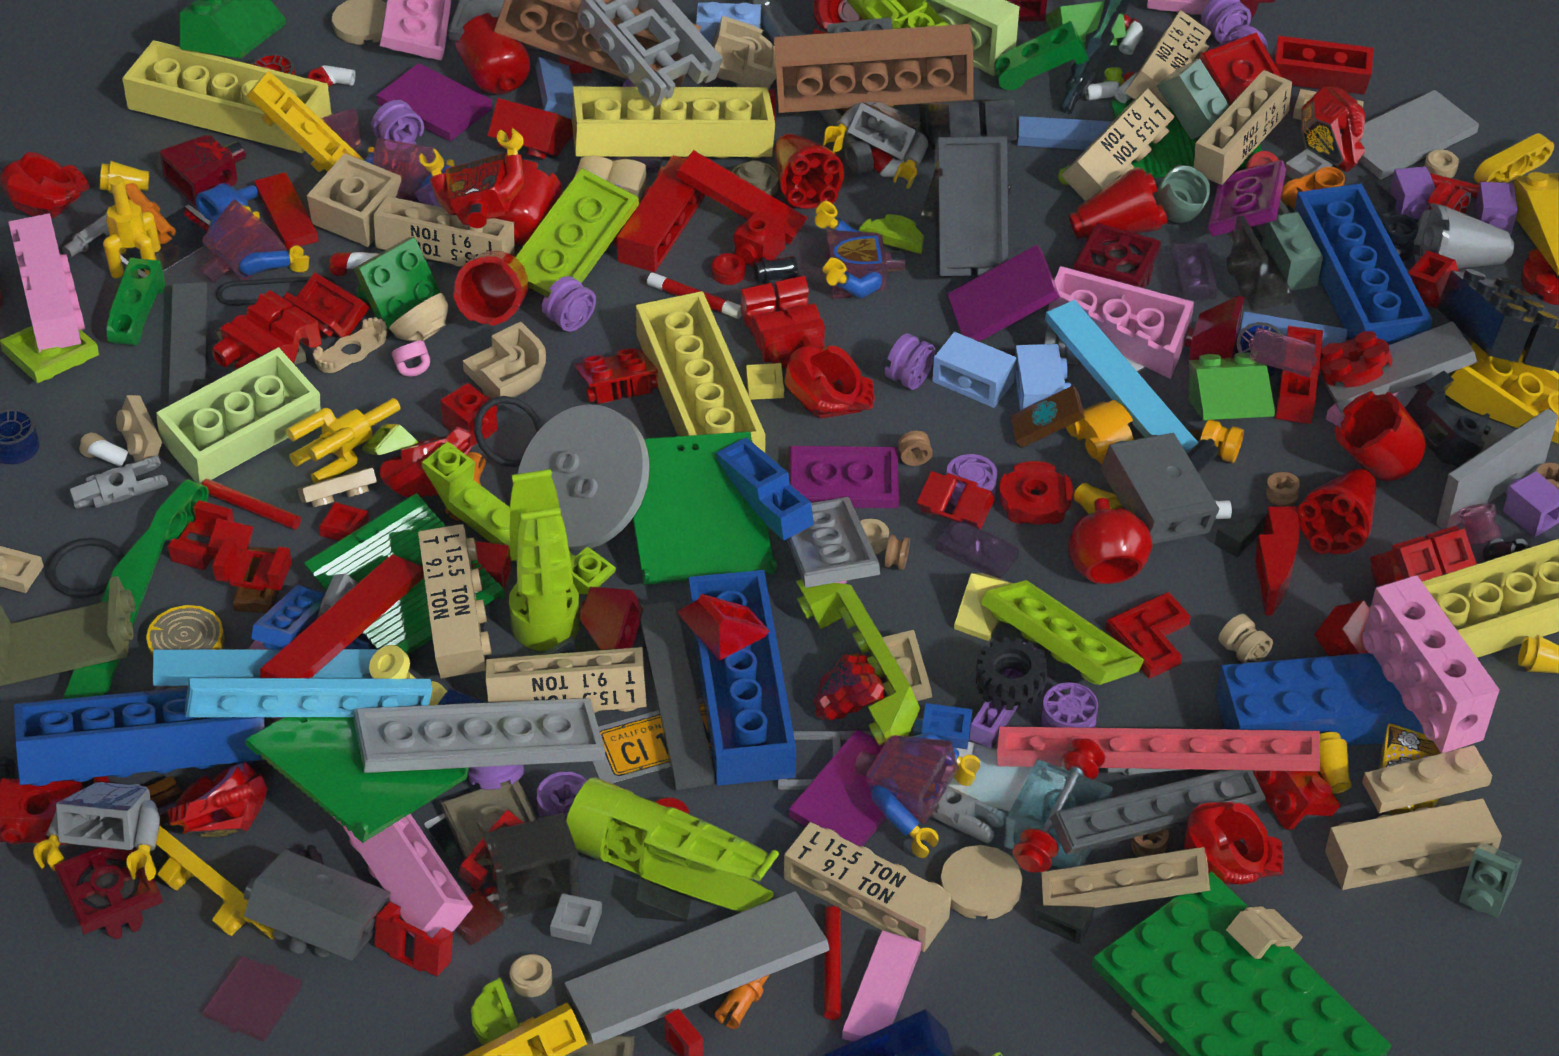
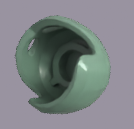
[1155,165,1210,224]

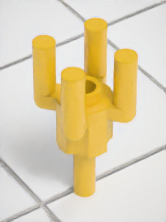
[103,176,161,278]
[286,398,401,483]

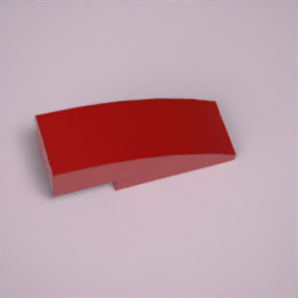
[1276,325,1323,424]
[1254,506,1300,616]

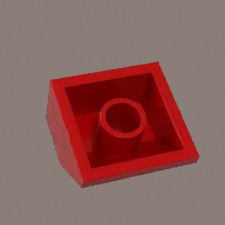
[487,98,573,159]

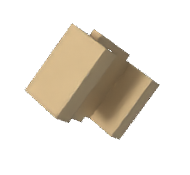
[1226,907,1303,959]

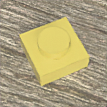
[746,363,784,400]

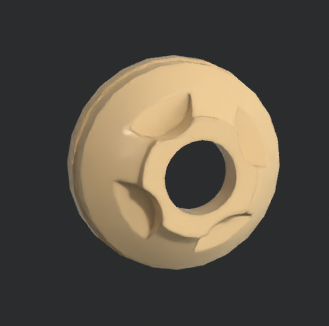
[389,293,448,342]

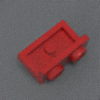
[283,272,369,338]
[1252,770,1341,830]

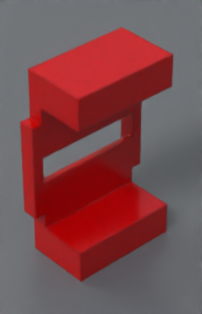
[916,471,995,531]
[168,500,234,571]
[212,538,292,591]
[458,810,526,891]
[374,902,453,977]

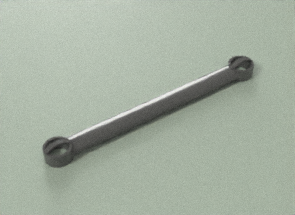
[743,0,874,175]

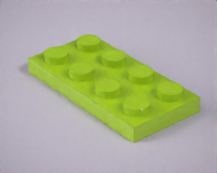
[516,168,639,298]
[981,580,1144,685]

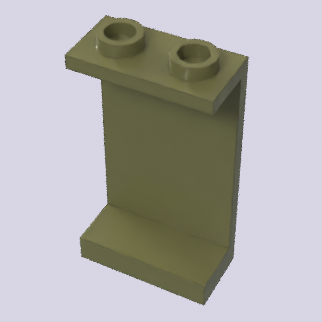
[0,576,135,686]

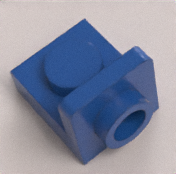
[913,703,972,757]

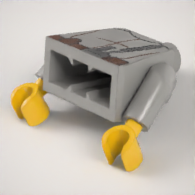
[823,102,928,189]
[33,782,160,880]

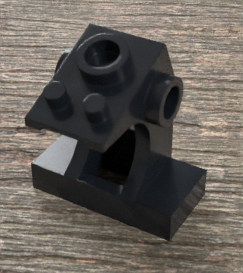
[1405,371,1491,467]

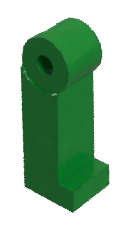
[994,21,1089,90]
[107,258,166,346]

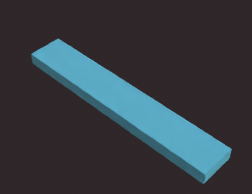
[1045,300,1198,453]
[153,649,379,686]
[185,678,433,717]

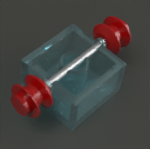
[1004,738,1113,872]

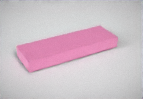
[842,931,922,1051]

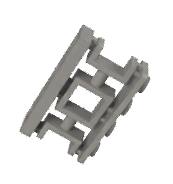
[577,0,722,107]

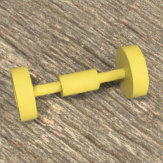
[369,645,450,705]

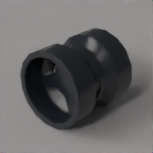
[1384,214,1418,261]

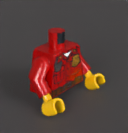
[419,128,524,228]

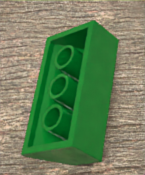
[180,0,286,58]

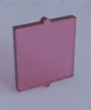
[1248,327,1317,377]
[203,956,303,1042]

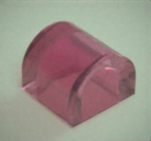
[323,108,361,150]

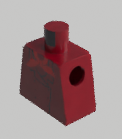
[159,135,246,209]

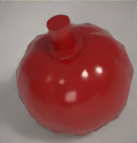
[1068,498,1152,584]

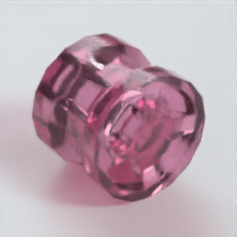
[1458,503,1502,544]

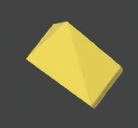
[954,573,1013,641]

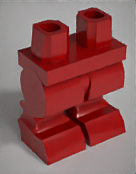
[741,276,825,369]
[212,290,322,370]
[1370,526,1477,587]

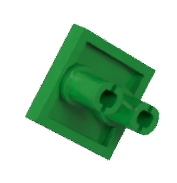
[353,237,441,330]

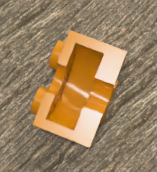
[1066,400,1134,465]

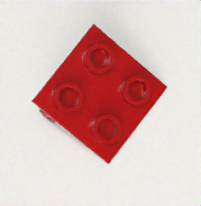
[574,348,658,405]

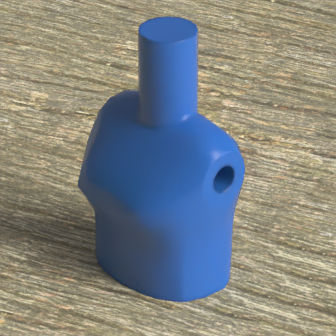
[196,183,258,221]

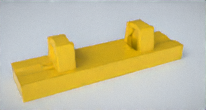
[246,70,364,172]
[156,825,274,940]
[464,1002,587,1056]

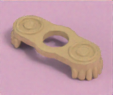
[313,317,387,373]

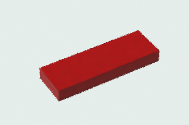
[254,172,318,251]

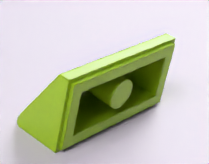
[362,423,419,455]

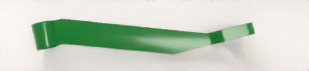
[63,479,209,699]

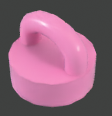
[391,340,430,377]

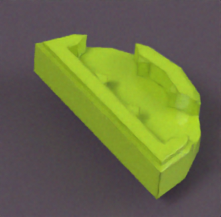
[859,214,924,254]
[471,978,519,1045]

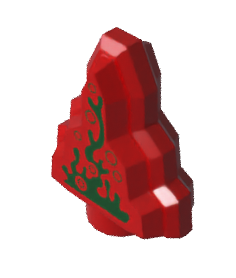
[813,653,884,720]

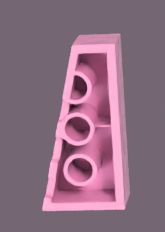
[8,213,85,353]
[1048,266,1194,380]

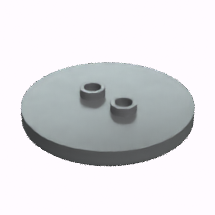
[518,404,649,551]

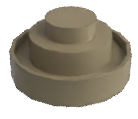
[732,161,779,197]

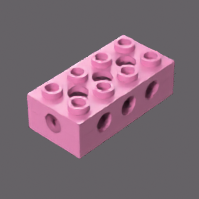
[1362,575,1500,754]

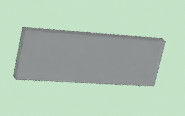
[354,698,605,773]
[564,891,829,1045]

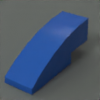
[716,437,814,541]

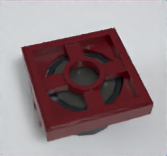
[1073,223,1161,289]
[53,847,163,940]

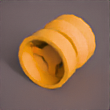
[1200,420,1244,464]

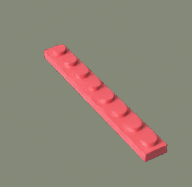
[997,727,1320,771]

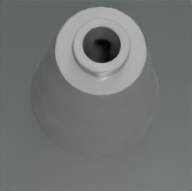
[1414,203,1514,269]

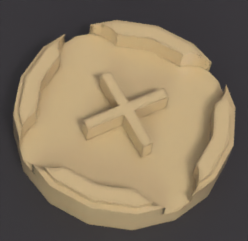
[332,0,386,45]
[940,845,1023,919]

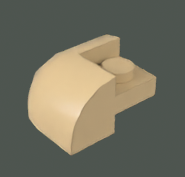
[712,15,776,88]
[463,322,546,406]

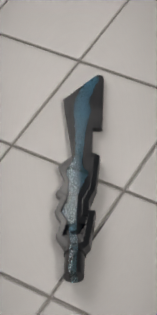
[1060,0,1132,114]

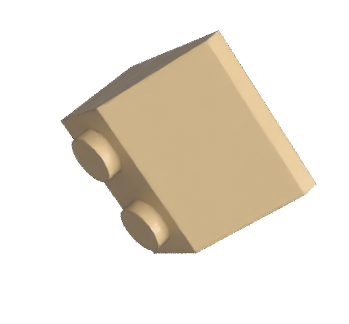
[307,153,401,247]

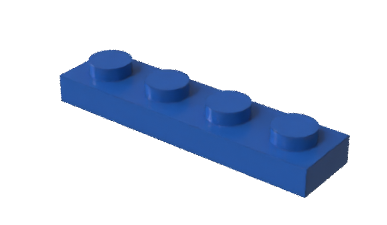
[251,585,326,650]

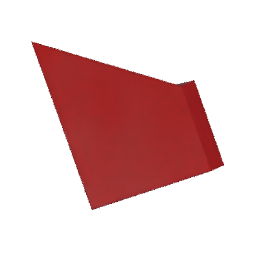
[677,594,769,661]

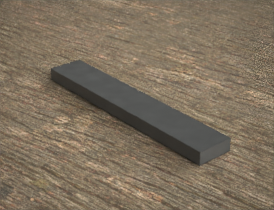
[168,282,209,406]
[640,600,715,790]
[1050,770,1266,855]

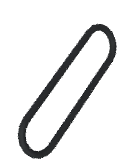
[217,276,336,306]

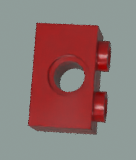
[0,778,84,845]

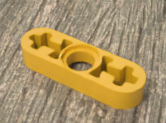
[1474,133,1554,185]

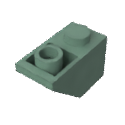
[1459,843,1522,918]

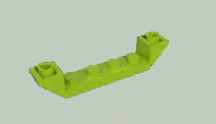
[422,441,616,594]
[796,579,920,757]

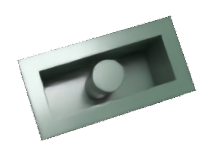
[1156,59,1230,140]
[1261,212,1323,292]

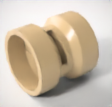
[1219,614,1273,664]

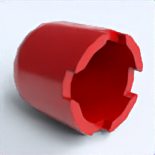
[455,13,531,95]
[495,159,563,246]
[453,251,528,326]
[1334,391,1426,481]

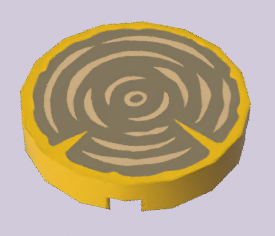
[146,605,225,657]

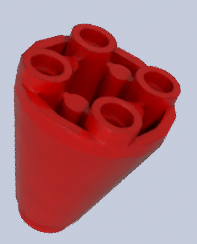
[775,134,844,209]
[1068,167,1167,239]
[1298,469,1377,554]

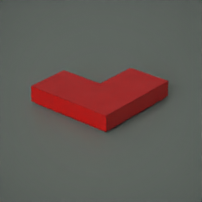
[1106,591,1191,679]

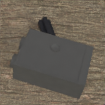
[1100,433,1219,544]
[244,845,391,961]

